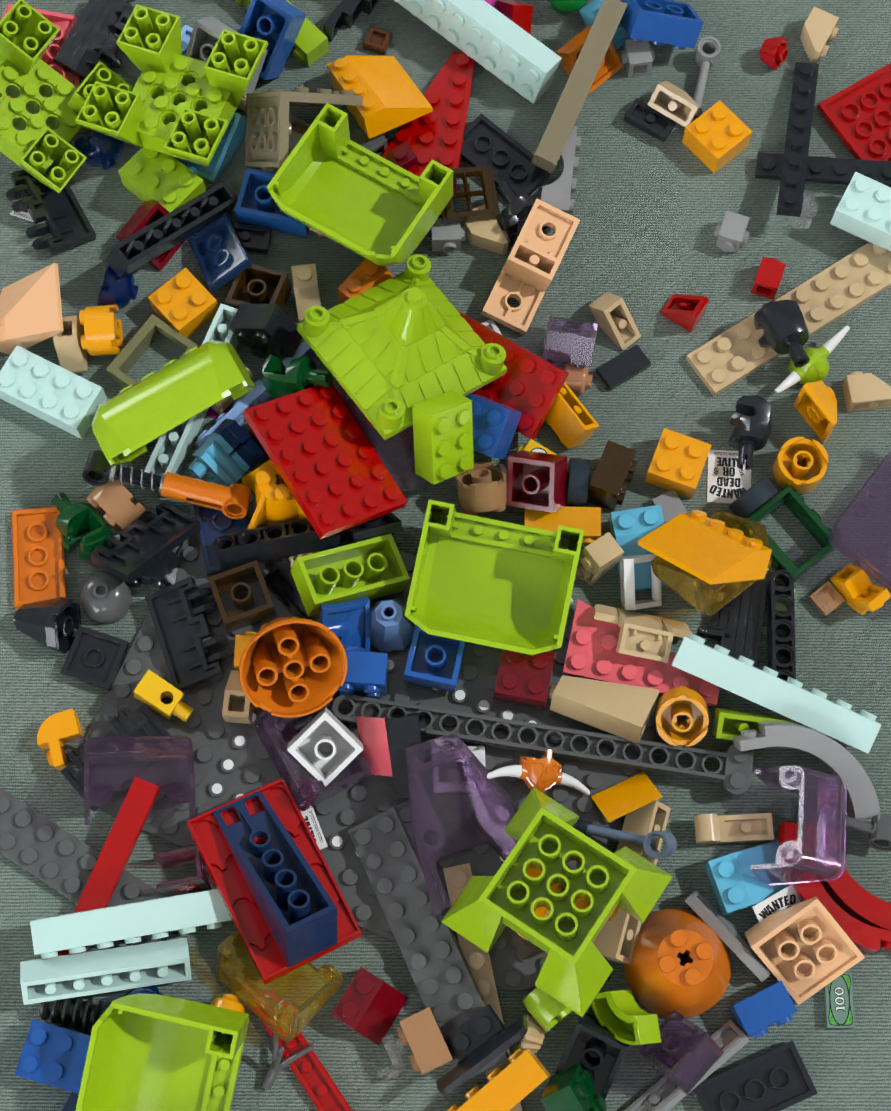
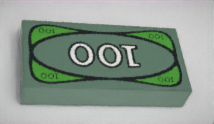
[823,972,855,1028]

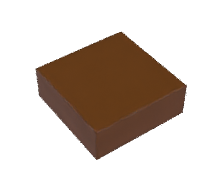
[363,26,393,56]

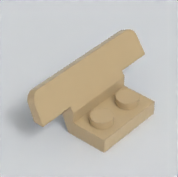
[593,604,692,663]

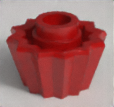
[759,37,788,70]

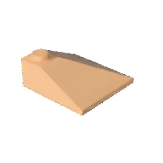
[0,263,63,355]
[744,896,865,1005]

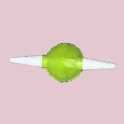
[774,326,850,393]

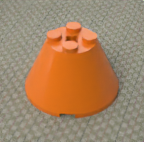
[239,617,348,718]
[623,908,732,1019]

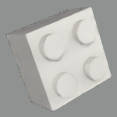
[287,707,363,787]

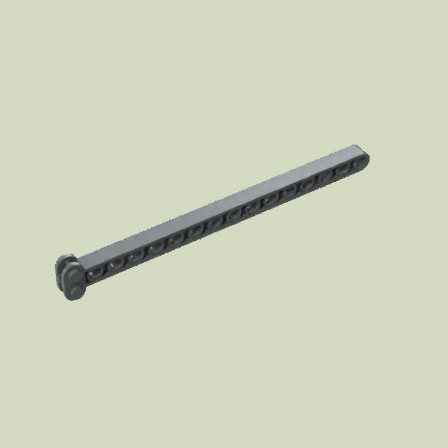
[332,694,753,798]

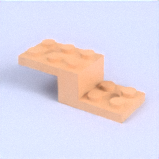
[481,199,580,335]

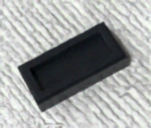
[596,345,651,391]

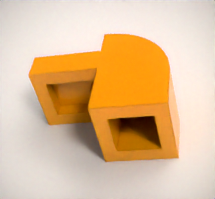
[830,564,891,615]
[37,708,84,772]

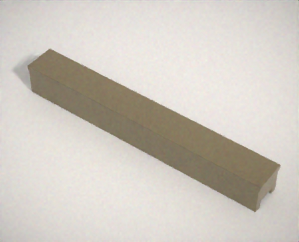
[531,0,628,174]

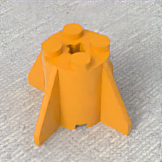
[242,459,307,530]

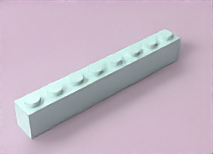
[144,303,239,491]
[671,633,882,753]
[30,888,232,959]

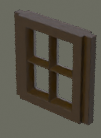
[441,165,500,224]

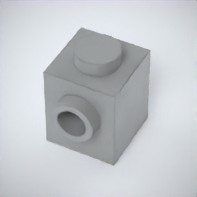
[620,39,655,77]
[713,211,750,253]
[431,218,466,253]

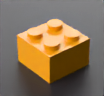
[682,100,753,173]
[148,267,219,338]
[645,428,711,499]

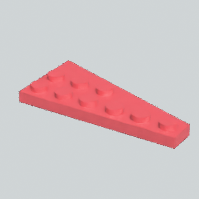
[562,599,720,707]

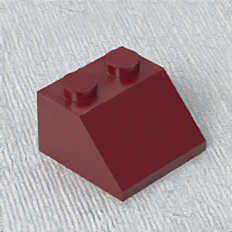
[115,201,185,271]
[331,967,408,1046]

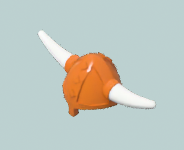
[487,749,590,795]

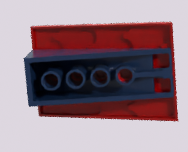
[187,778,361,985]

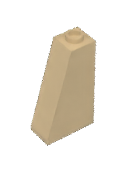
[548,675,660,744]

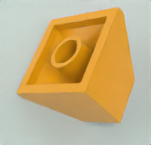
[794,380,837,443]

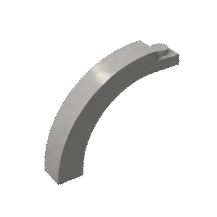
[733,721,881,819]

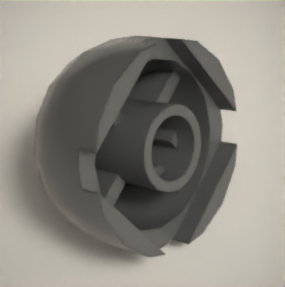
[80,572,133,625]

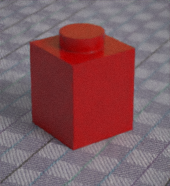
[751,257,786,300]

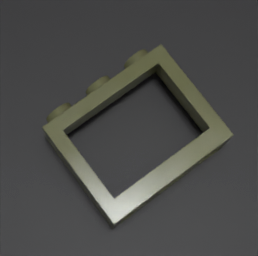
[106,314,199,388]

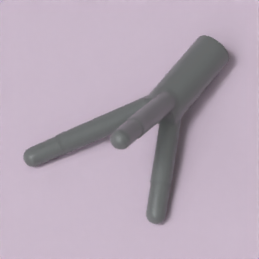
[260,1032,314,1090]

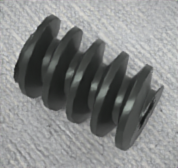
[40,996,103,1033]

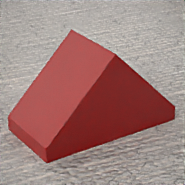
[495,0,533,34]
[660,294,709,333]

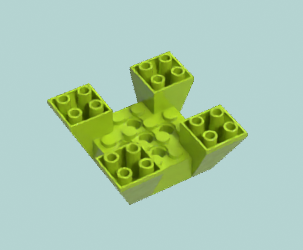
[0,0,134,193]
[75,4,268,167]
[441,787,673,1017]

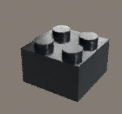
[229,304,302,358]

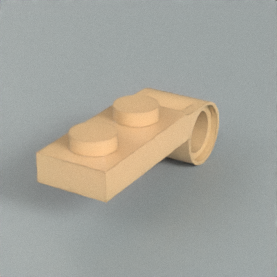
[694,813,774,844]

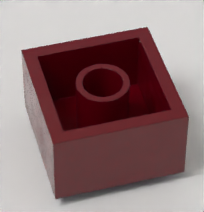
[507,450,568,513]
[493,650,556,709]

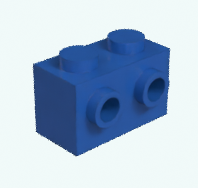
[729,981,797,1039]

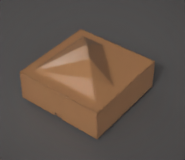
[808,581,845,618]

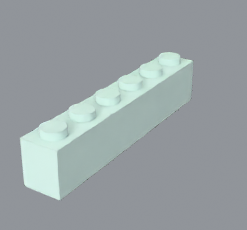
[20,937,192,1005]

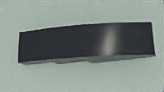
[323,0,379,42]

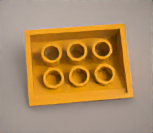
[327,55,433,139]
[637,510,772,585]

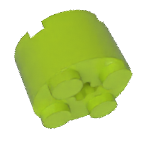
[522,987,572,1033]

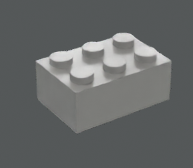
[185,16,268,96]

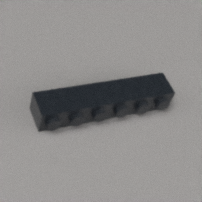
[105,181,238,279]

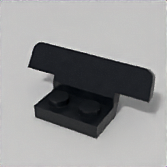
[436,1004,528,1096]

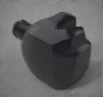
[496,181,551,246]
[754,300,810,368]
[728,396,772,470]

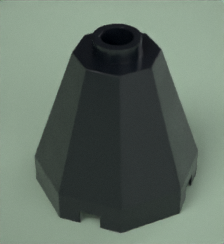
[14,597,82,654]

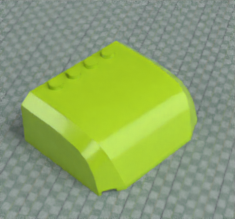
[267,103,453,266]
[91,340,257,466]
[404,499,585,655]
[75,994,249,1111]

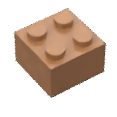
[397,1007,453,1075]

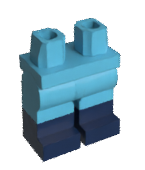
[188,418,266,486]

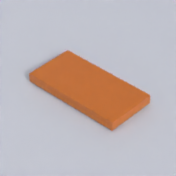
[12,506,67,609]

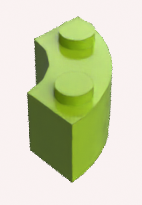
[592,990,661,1045]

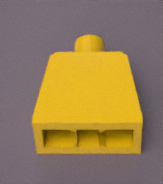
[133,669,194,722]

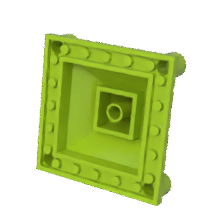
[297,254,507,440]

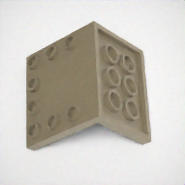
[245,87,363,167]

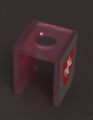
[153,845,212,897]

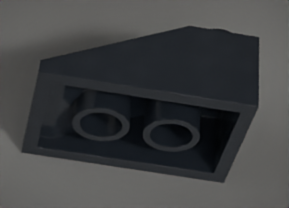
[554,1013,629,1100]

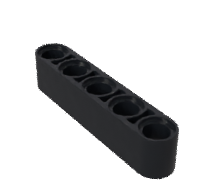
[212,518,342,569]
[767,569,796,681]

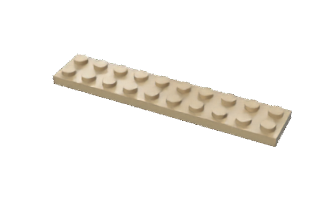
[686,242,891,396]

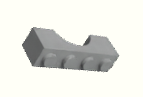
[541,126,581,214]

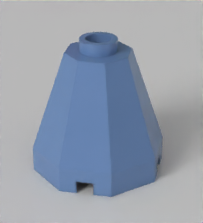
[370,598,416,653]

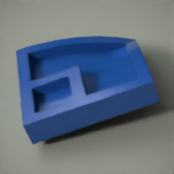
[319,596,371,652]

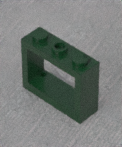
[740,486,840,582]

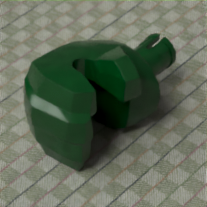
[262,355,333,399]
[51,493,111,561]

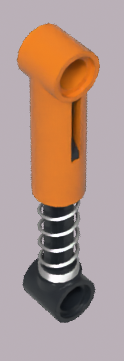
[82,450,251,519]

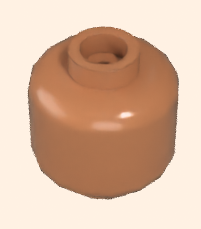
[559,362,593,396]

